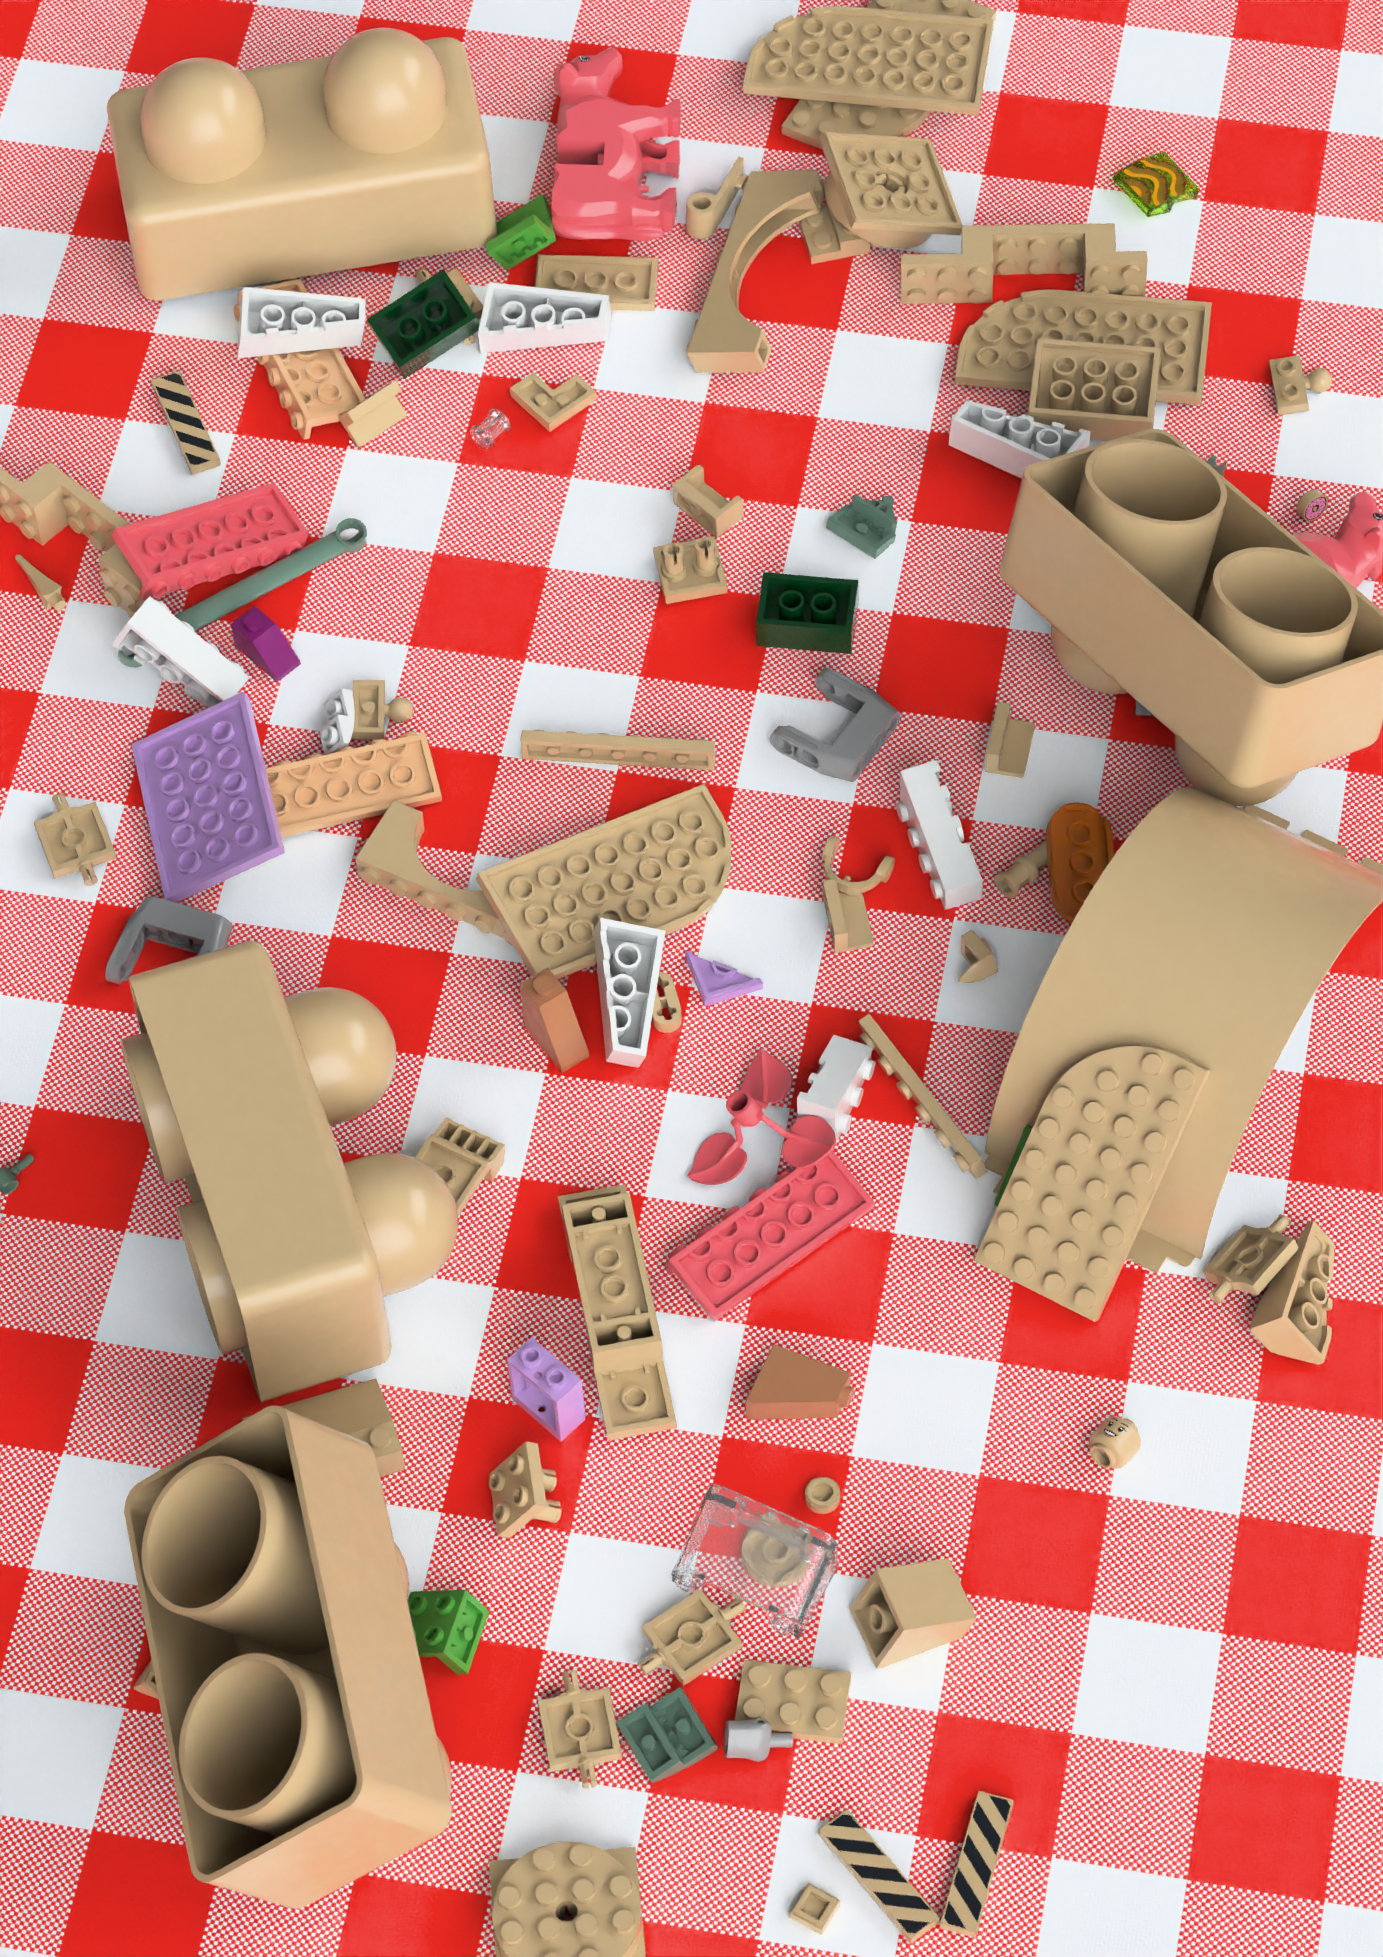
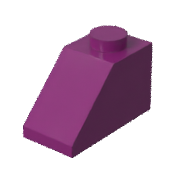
[231,606,301,682]

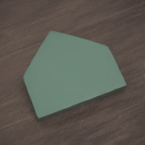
[826,495,897,559]

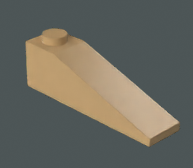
[1249,1220,1334,1365]

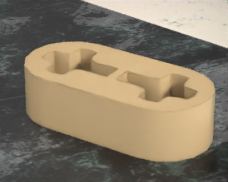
[652,972,682,1033]

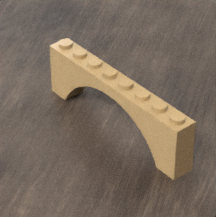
[686,170,825,373]

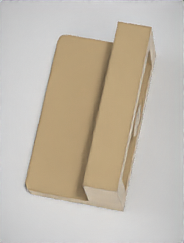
[338,380,407,447]
[985,702,1035,778]
[823,879,874,953]

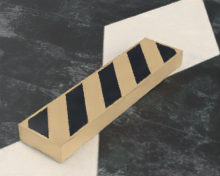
[151,370,221,475]
[940,1791,1014,1938]
[819,1809,940,1944]

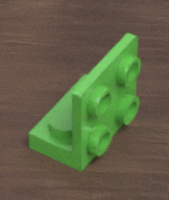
[485,194,556,270]
[407,1590,490,1674]

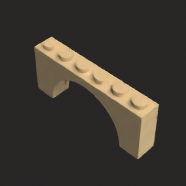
[355,800,514,945]

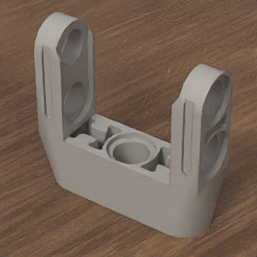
[769,668,901,782]
[105,896,233,984]

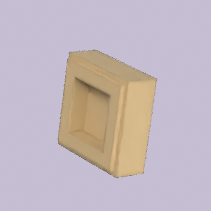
[790,1883,840,1935]

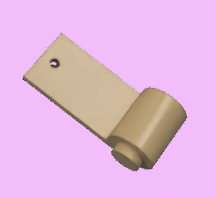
[686,156,748,239]

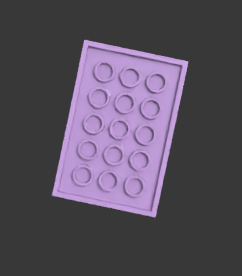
[131,692,285,903]

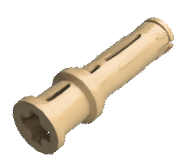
[994,840,1048,899]

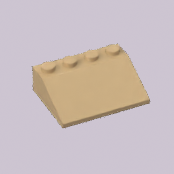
[1028,338,1161,441]
[242,1378,406,1477]

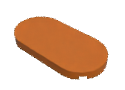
[1046,802,1114,923]

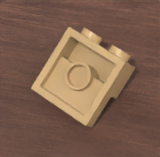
[798,201,870,264]

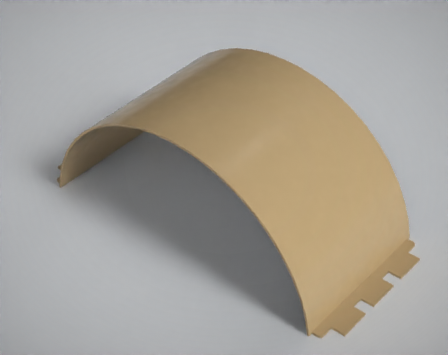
[984,786,1383,1274]

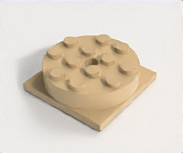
[819,132,963,249]
[489,1842,646,1957]

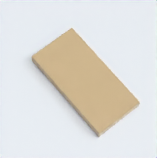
[535,255,659,311]

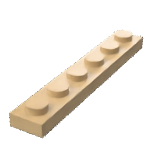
[520,729,716,770]
[858,1014,987,1180]

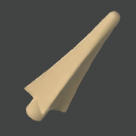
[15,554,66,611]

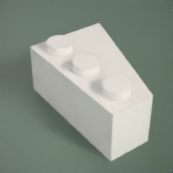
[797,1035,875,1144]

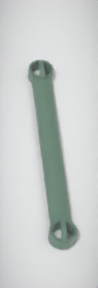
[118,518,367,668]

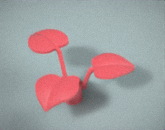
[687,1049,836,1185]

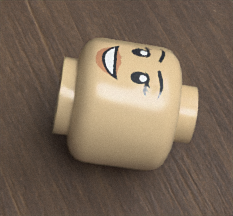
[1089,1416,1141,1469]

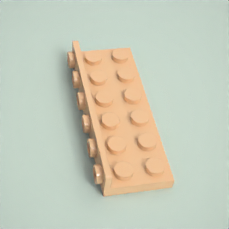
[234,279,365,440]
[266,732,442,837]

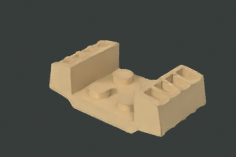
[415,1117,505,1216]

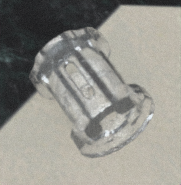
[470,408,511,449]

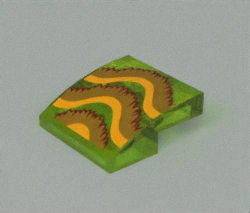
[1112,152,1200,217]

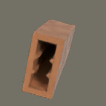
[520,968,590,1073]
[746,1344,855,1420]

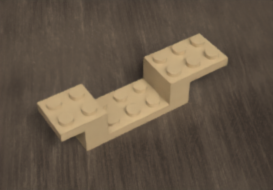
[901,223,1148,305]
[0,461,154,619]
[558,1184,677,1441]

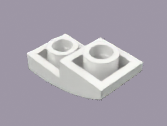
[319,688,355,755]

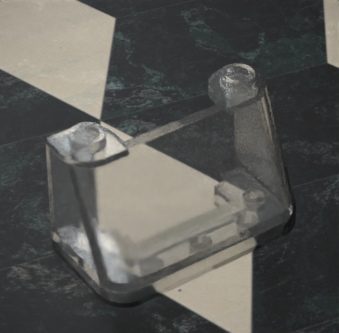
[671,1484,838,1639]

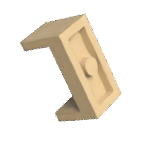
[672,464,744,538]

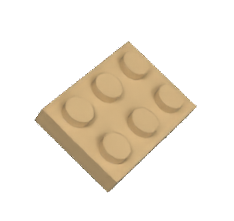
[735,1660,851,1744]

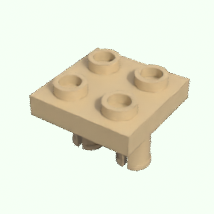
[653,536,728,604]
[489,1441,561,1538]

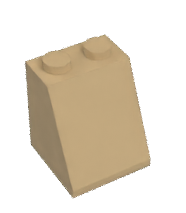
[849,1558,977,1669]

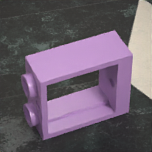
[507,1337,586,1442]

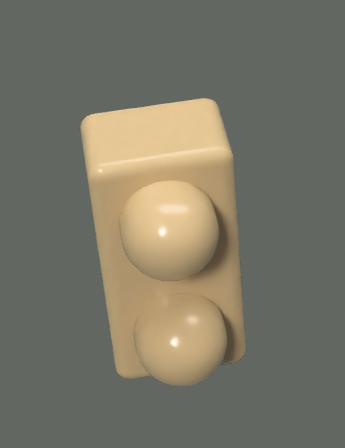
[107,28,497,301]
[999,429,1383,806]
[120,941,458,1402]
[124,1405,452,1909]

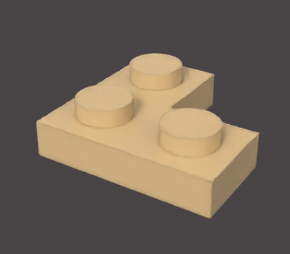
[510,372,597,432]

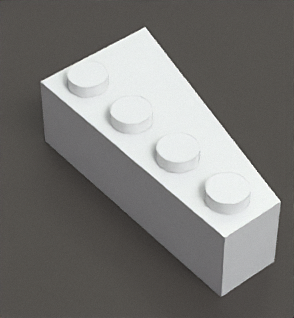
[477,282,612,353]
[238,287,366,358]
[948,400,1091,479]
[112,596,250,708]
[896,760,983,910]
[594,918,665,1068]

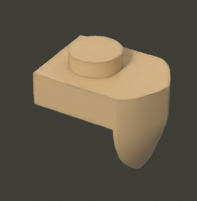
[958,930,999,983]

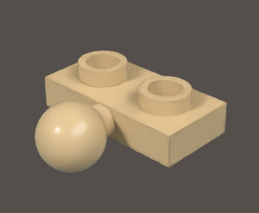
[1269,355,1332,416]
[352,680,413,740]

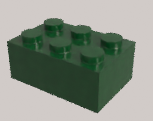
[367,269,479,379]
[756,572,859,654]

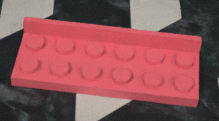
[112,482,309,600]
[666,1150,876,1322]

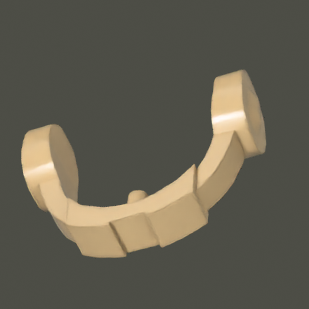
[822,835,895,896]

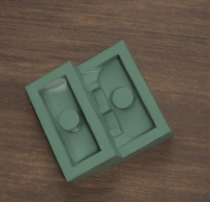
[616,1687,719,1783]

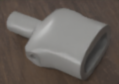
[724,1719,793,1761]

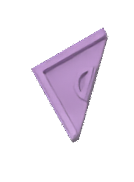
[685,951,763,1007]

